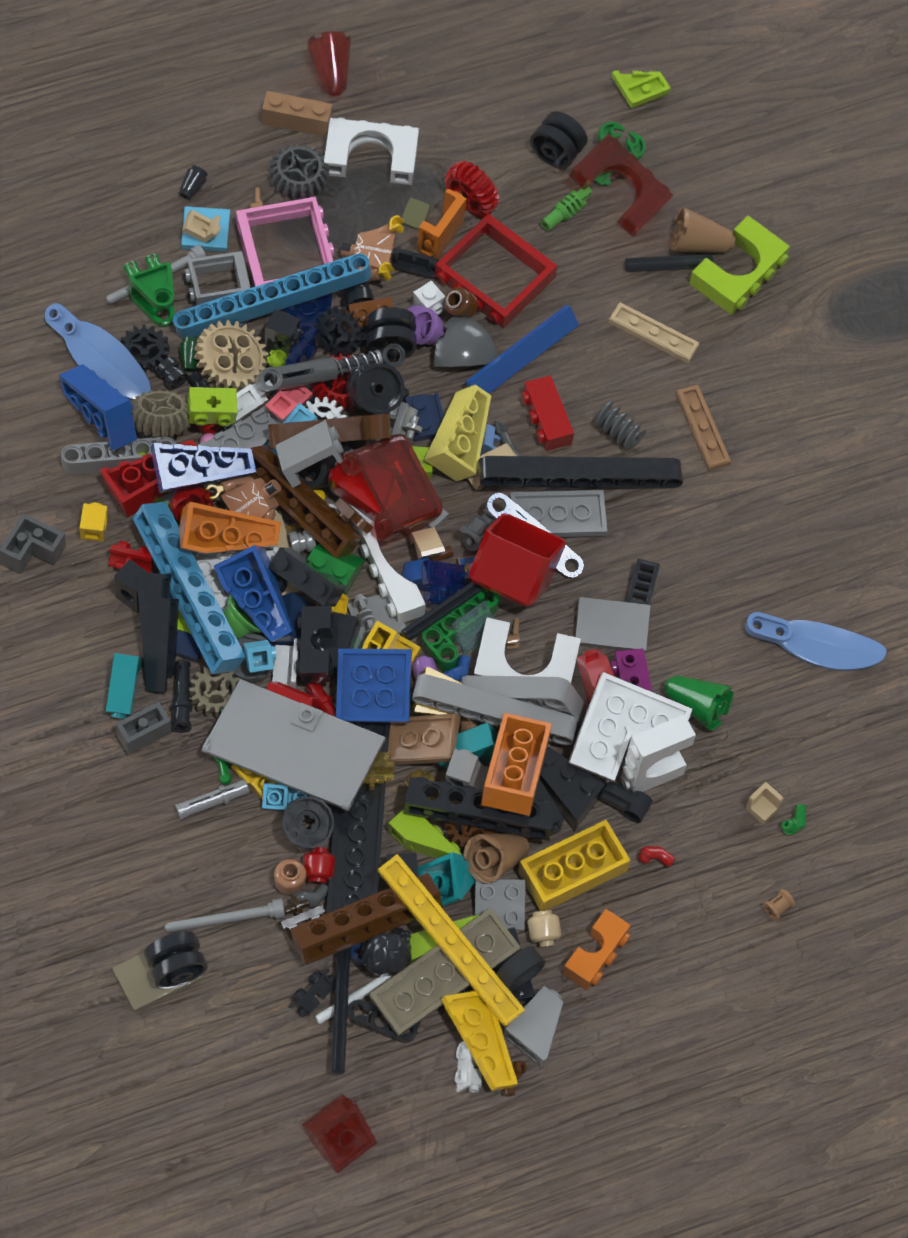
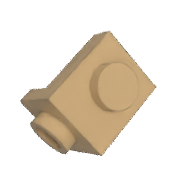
[182,209,221,243]

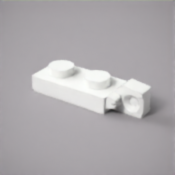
[223,380,273,430]

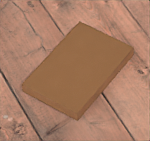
[387,713,460,766]

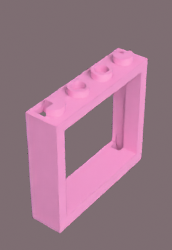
[236,197,339,296]

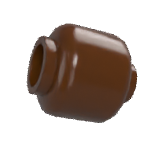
[444,287,478,318]

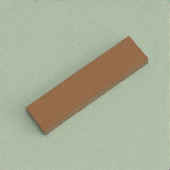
[676,385,731,471]

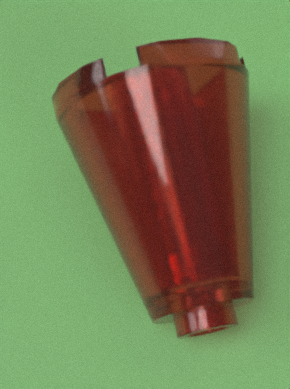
[307,31,351,96]

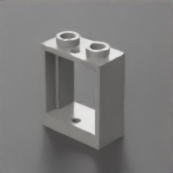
[184,251,250,306]

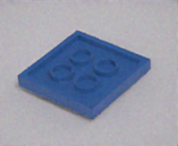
[336,649,412,723]

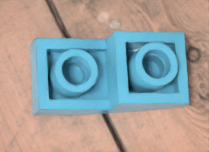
[262,783,313,810]

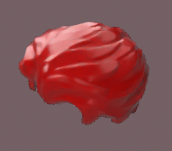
[170,486,214,522]

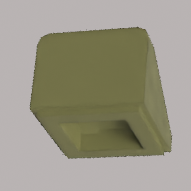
[402,198,430,230]

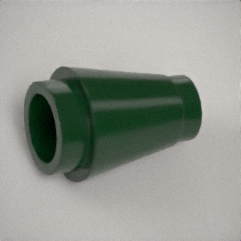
[180,337,199,373]

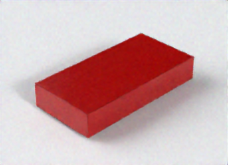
[266,681,319,708]

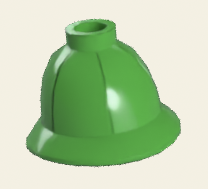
[223,595,263,639]

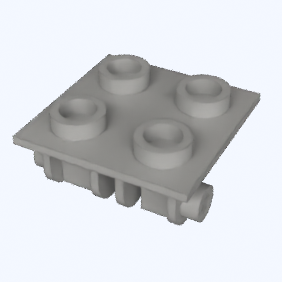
[347,594,406,644]
[474,879,525,929]

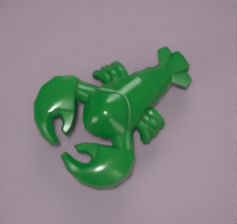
[592,122,646,186]

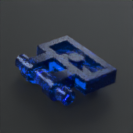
[285,326,318,378]
[422,560,465,605]

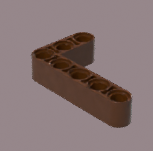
[268,414,391,448]

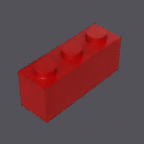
[521,375,574,451]

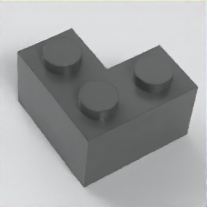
[0,513,66,574]

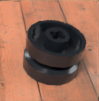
[530,111,588,169]
[366,307,417,359]
[346,363,405,414]
[144,931,208,989]

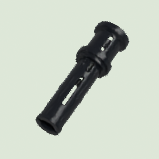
[170,660,192,733]

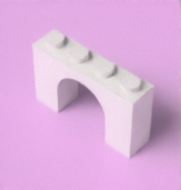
[324,118,419,185]
[474,618,581,683]
[620,714,696,792]

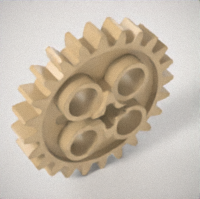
[194,320,269,391]

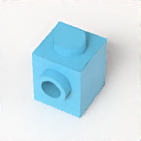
[243,640,276,672]

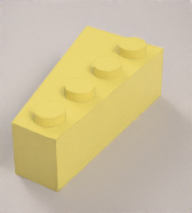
[424,385,491,482]

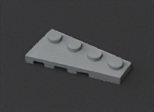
[197,406,284,449]

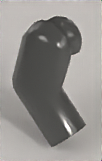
[293,883,328,908]

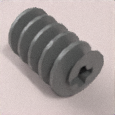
[596,400,647,450]

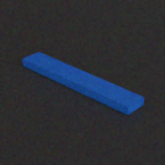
[465,305,579,394]

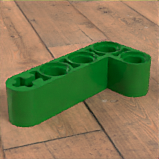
[421,588,500,672]

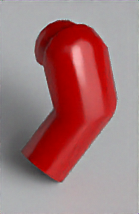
[638,846,676,868]

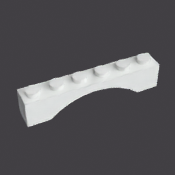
[348,503,426,623]

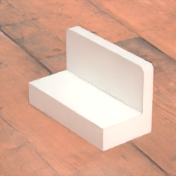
[272,638,299,689]

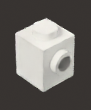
[412,281,445,315]

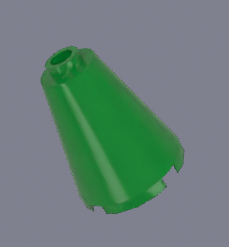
[664,675,734,731]

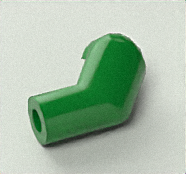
[781,804,807,835]

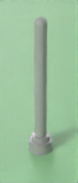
[106,245,206,304]
[165,898,285,932]

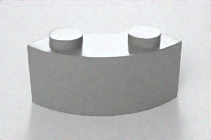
[446,749,489,807]

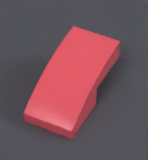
[265,386,313,422]

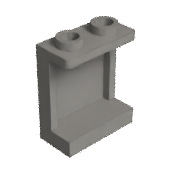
[275,420,344,488]

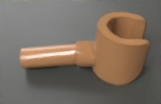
[249,188,263,208]
[506,618,520,649]

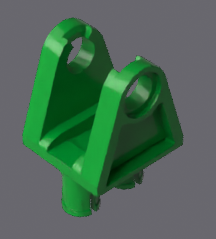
[123,253,175,327]

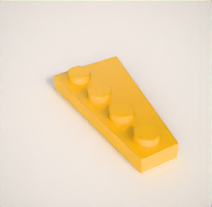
[441,991,518,1091]

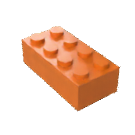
[481,713,552,816]

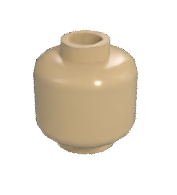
[527,910,562,948]

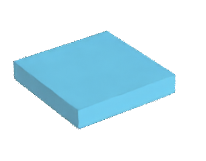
[181,206,230,252]

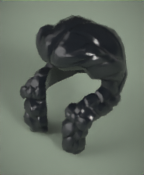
[361,928,412,976]

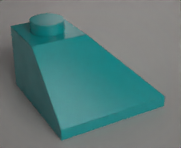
[418,852,475,907]

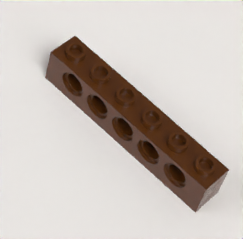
[250,445,362,558]
[291,873,443,965]

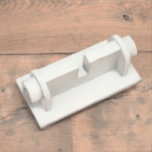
[455,1041,482,1093]

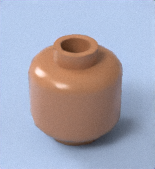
[274,859,306,895]

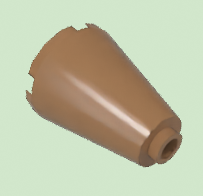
[670,208,735,253]
[464,834,529,883]

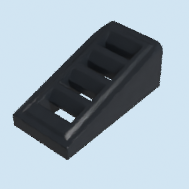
[626,559,660,605]

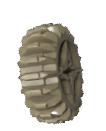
[131,389,191,438]

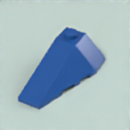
[214,545,293,642]

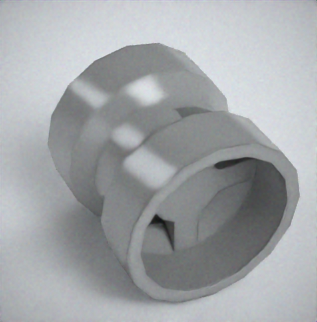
[288,529,316,553]

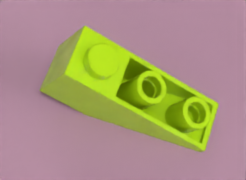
[388,809,462,859]

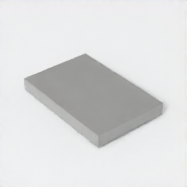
[575,597,650,653]

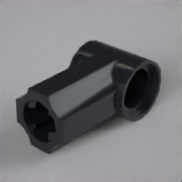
[600,781,653,823]

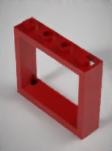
[434,213,558,329]

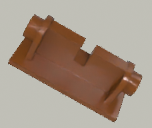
[346,297,393,325]

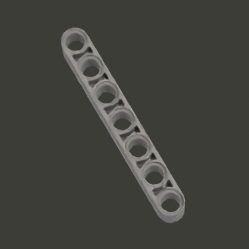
[412,674,577,745]

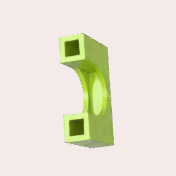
[689,215,790,315]

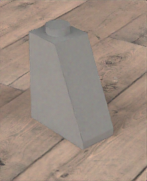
[504,986,563,1069]

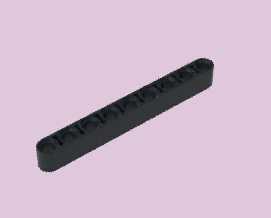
[478,456,683,488]

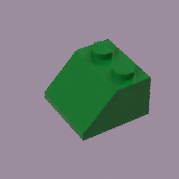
[307,543,366,596]

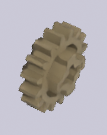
[189,666,240,717]

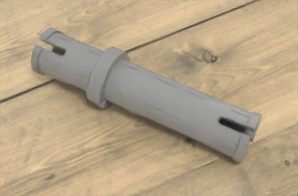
[175,779,250,820]

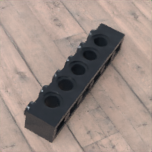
[403,777,556,841]

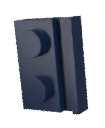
[405,392,444,442]

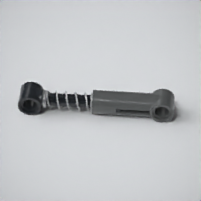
[255,344,405,393]

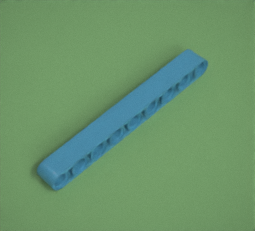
[173,253,372,339]

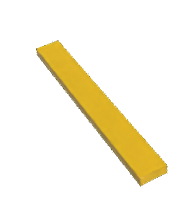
[377,854,525,1027]

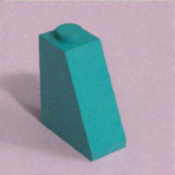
[106,653,143,719]
[437,723,499,770]

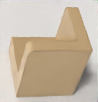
[745,782,783,825]

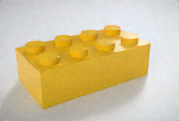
[518,820,631,911]

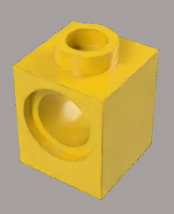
[79,502,108,542]

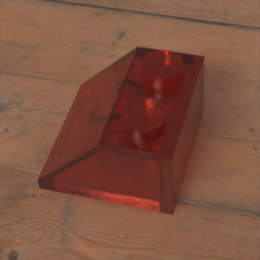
[302,1094,378,1173]

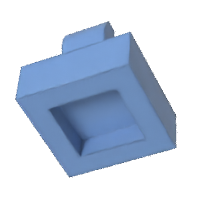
[480,424,500,455]

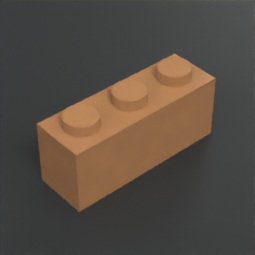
[262,91,332,137]

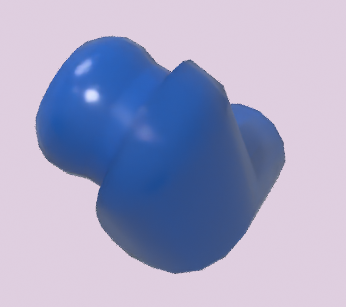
[443,655,471,682]

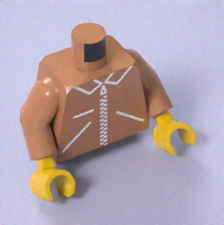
[340,216,404,282]
[205,476,281,520]

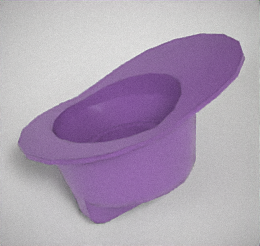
[407,305,445,345]

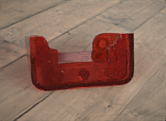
[340,434,442,542]

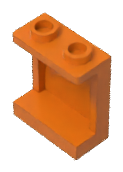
[417,189,467,259]

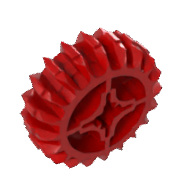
[444,160,500,218]
[310,352,354,413]

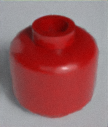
[303,847,336,884]

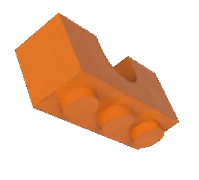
[562,909,631,991]

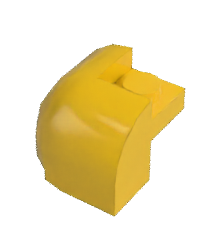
[362,621,422,664]

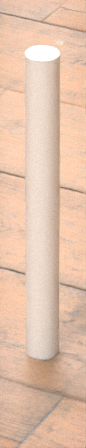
[314,973,395,1025]

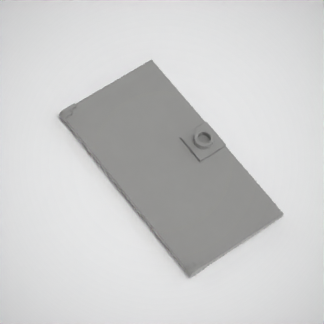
[202,679,385,811]

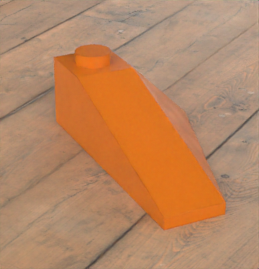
[179,502,281,554]

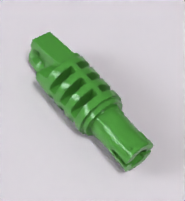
[540,185,592,231]

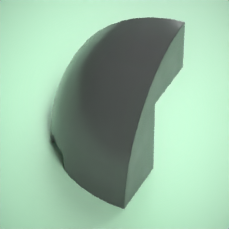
[434,316,497,367]

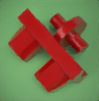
[108,541,153,573]

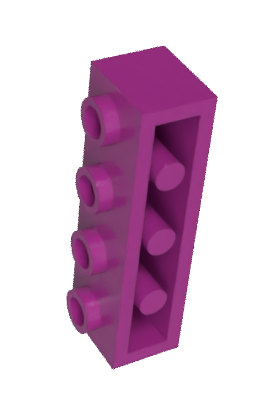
[610,648,653,743]

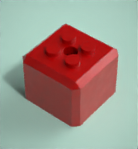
[469,513,567,607]

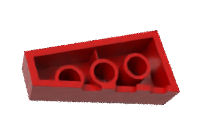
[100,440,197,517]

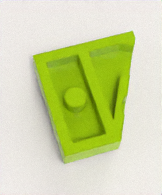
[611,70,671,109]

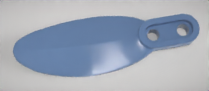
[45,303,151,399]
[745,612,887,671]

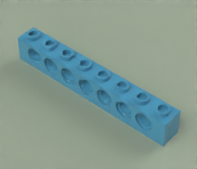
[133,502,246,674]

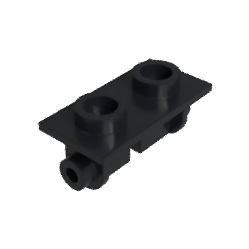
[390,247,439,279]
[288,968,336,1018]

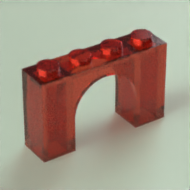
[569,133,673,237]

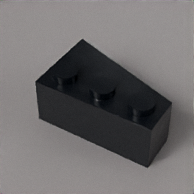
[539,746,605,832]

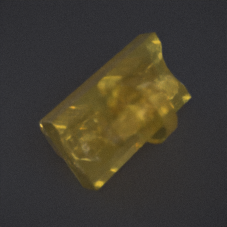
[363,752,394,790]

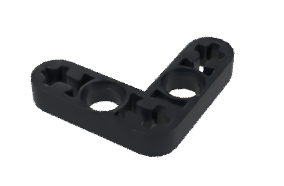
[347,999,422,1043]

